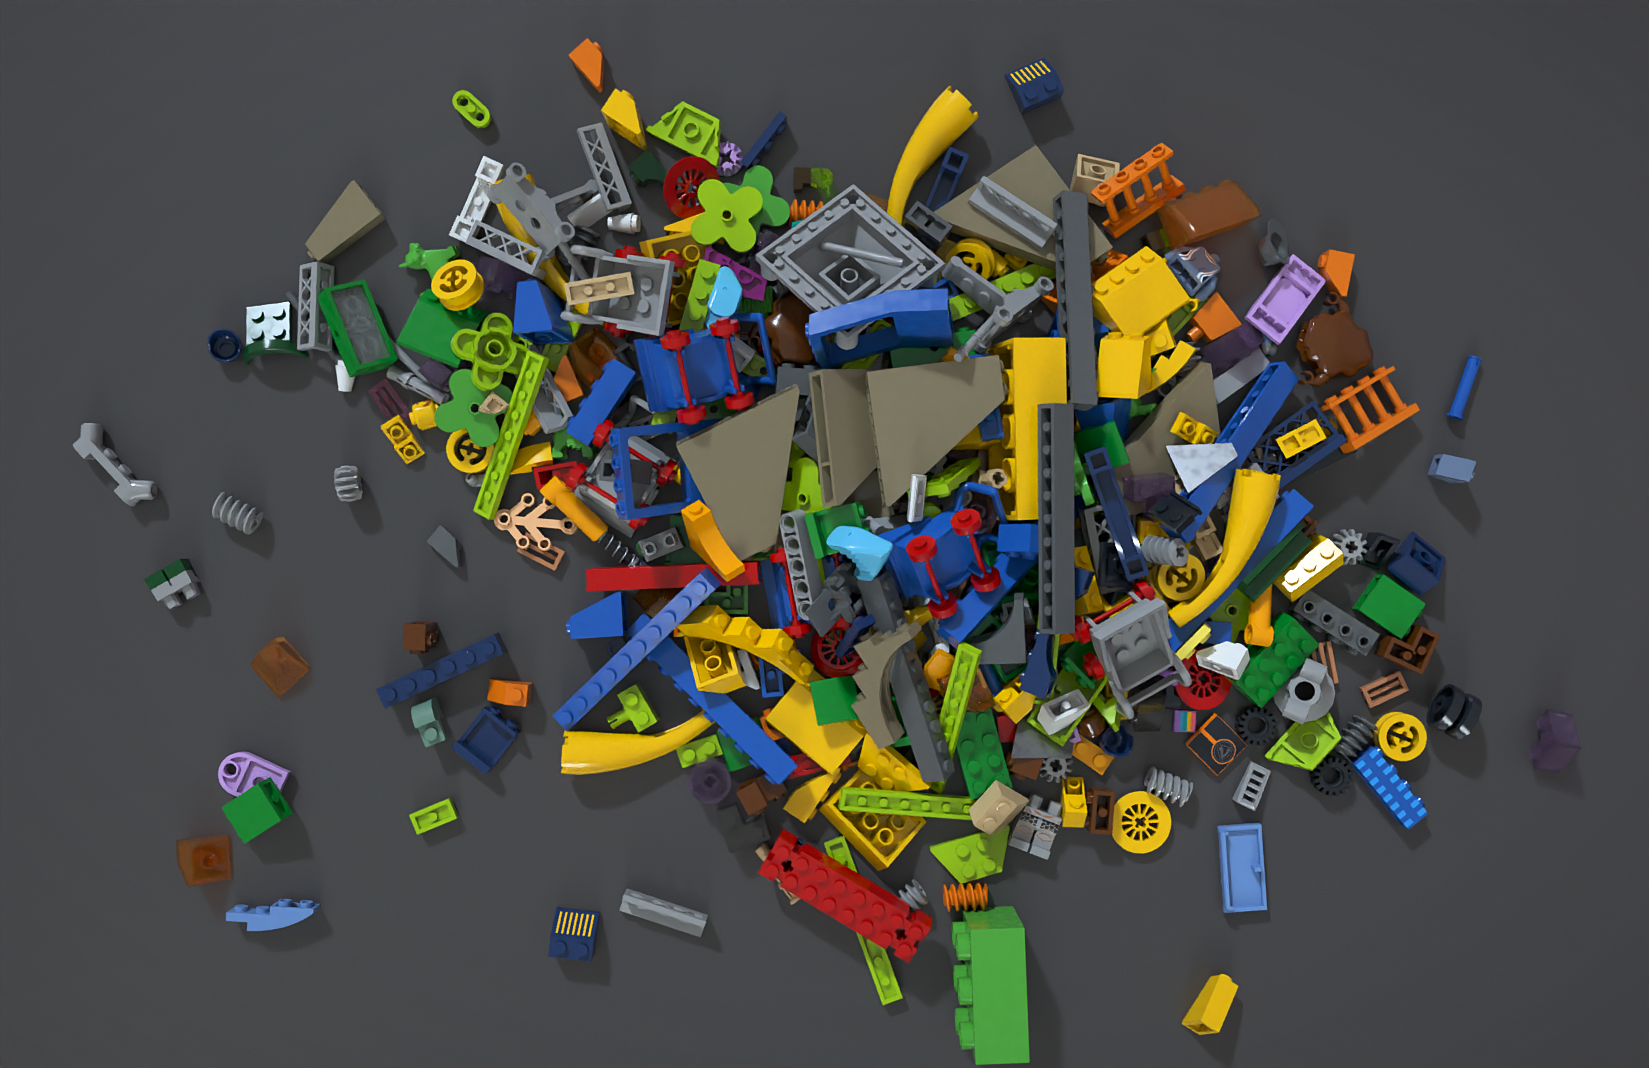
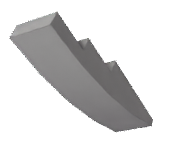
[1213,348,1270,405]

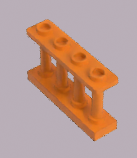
[1091,143,1186,239]
[1320,366,1420,454]

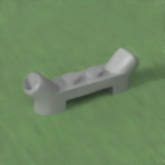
[73,423,158,507]

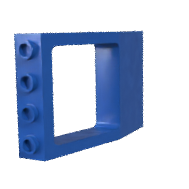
[805,289,954,369]
[609,418,725,520]

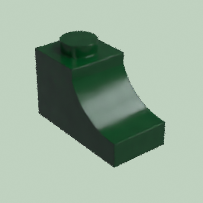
[628,149,678,189]

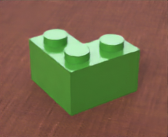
[705,585,749,614]

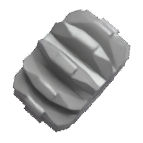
[334,465,363,502]
[1331,529,1367,565]
[1039,758,1073,783]

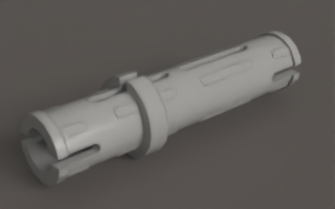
[387,365,449,405]

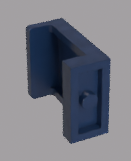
[451,705,521,775]

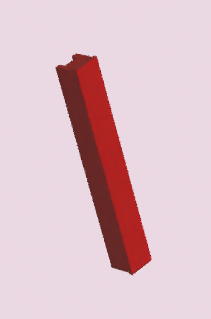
[586,561,762,591]

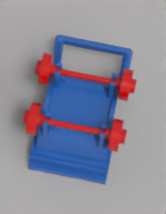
[633,313,777,425]
[876,482,1009,619]
[760,548,884,639]

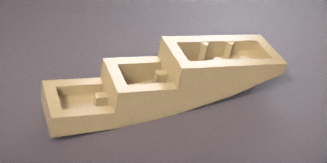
[1168,474,1223,562]

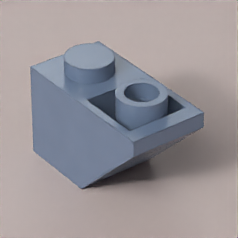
[1427,454,1476,484]

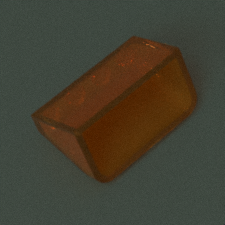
[1157,179,1262,250]

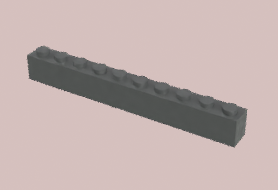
[1053,190,1098,411]
[1038,403,1075,635]
[857,569,955,782]

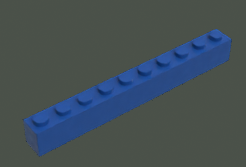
[1159,361,1299,543]
[937,487,1096,649]
[1168,489,1314,653]
[553,568,722,731]
[626,613,799,785]

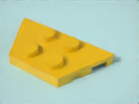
[857,732,932,792]

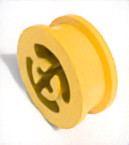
[945,238,996,286]
[431,260,485,311]
[446,428,496,473]
[1152,553,1205,601]
[1373,712,1427,761]

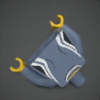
[1163,245,1220,314]

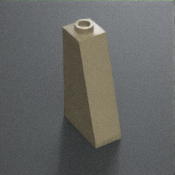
[305,180,386,264]

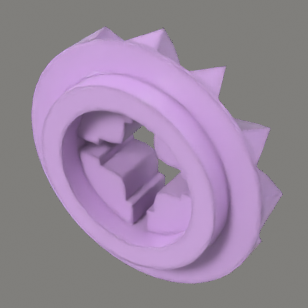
[715,141,743,176]

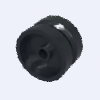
[1426,684,1482,740]

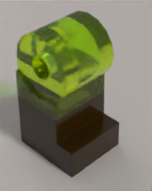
[793,167,834,193]
[1139,224,1185,253]

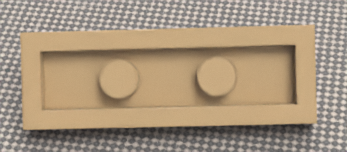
[564,272,635,306]

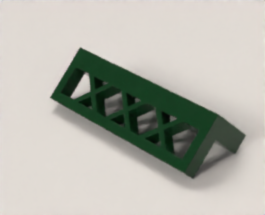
[1237,521,1313,603]

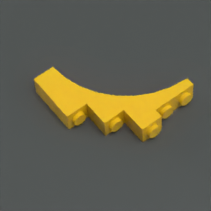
[677,605,814,684]

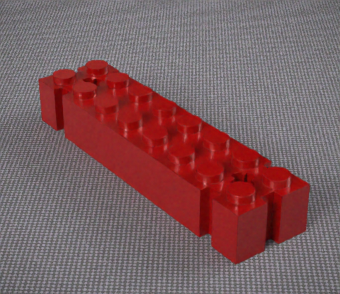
[758,829,932,963]

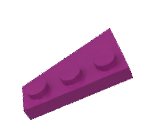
[704,246,767,301]

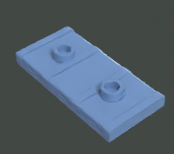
[1217,823,1267,913]

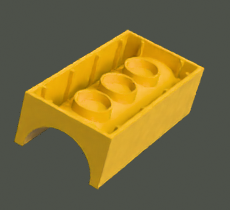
[986,338,1067,520]

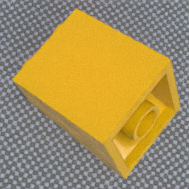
[1096,332,1151,399]

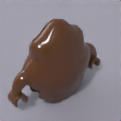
[746,292,835,368]
[1296,292,1373,386]

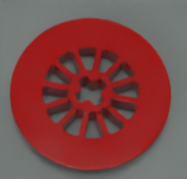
[663,156,720,219]
[811,625,863,678]
[1175,648,1232,710]

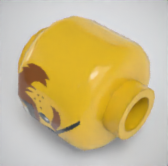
[409,399,439,430]

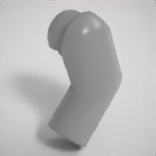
[465,470,487,487]

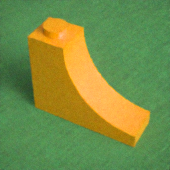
[681,500,745,582]

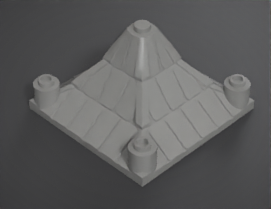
[756,184,945,350]

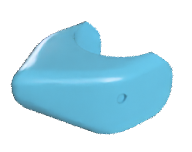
[704,266,743,329]
[827,526,893,581]

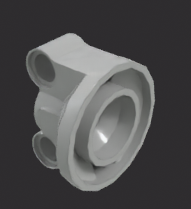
[1273,658,1335,725]

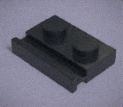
[1148,490,1203,535]

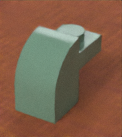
[411,697,448,747]

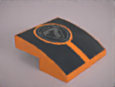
[1185,713,1247,776]

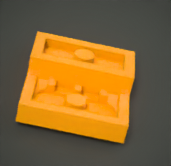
[922,648,956,691]

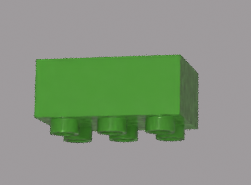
[952,906,1030,1065]

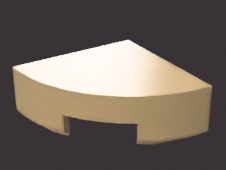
[478,392,509,414]

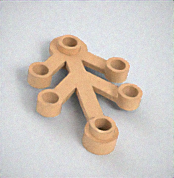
[494,493,578,551]

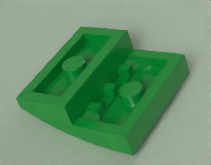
[1074,420,1130,468]
[809,676,859,726]
[715,716,763,772]

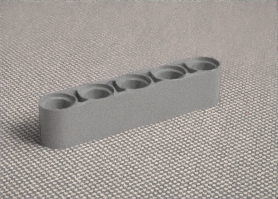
[779,509,822,620]

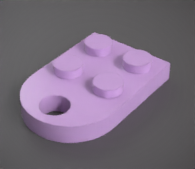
[218,751,291,797]

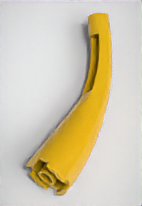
[887,86,979,226]
[490,174,605,326]
[1167,468,1281,628]
[561,707,716,775]

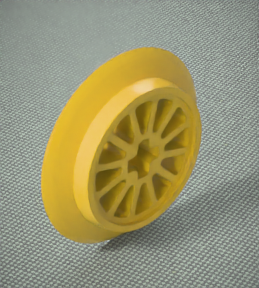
[1112,791,1171,853]

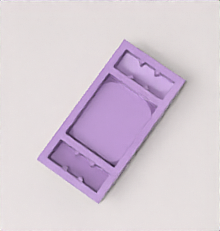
[1245,254,1327,345]

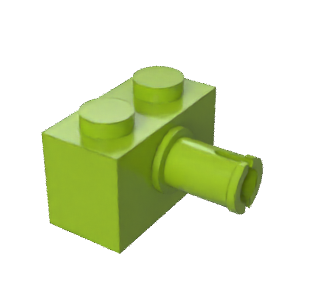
[607,682,660,733]

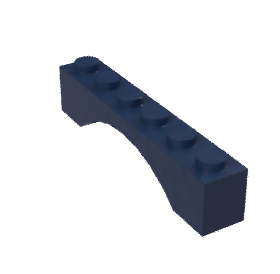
[921,146,969,250]
[1084,446,1150,581]
[1019,565,1095,699]
[376,633,508,709]

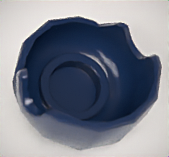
[207,328,242,363]
[1099,725,1134,758]

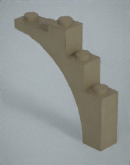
[851,621,922,749]

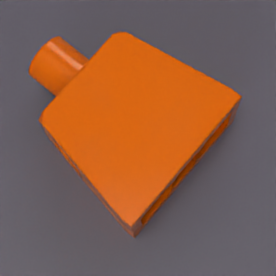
[1185,292,1242,343]

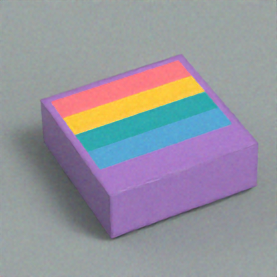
[1172,709,1196,733]

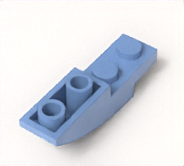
[226,899,320,931]

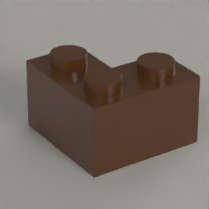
[1374,625,1441,675]
[736,771,788,816]

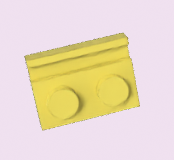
[1175,622,1211,661]

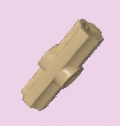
[965,469,1008,493]

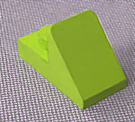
[1092,693,1121,732]

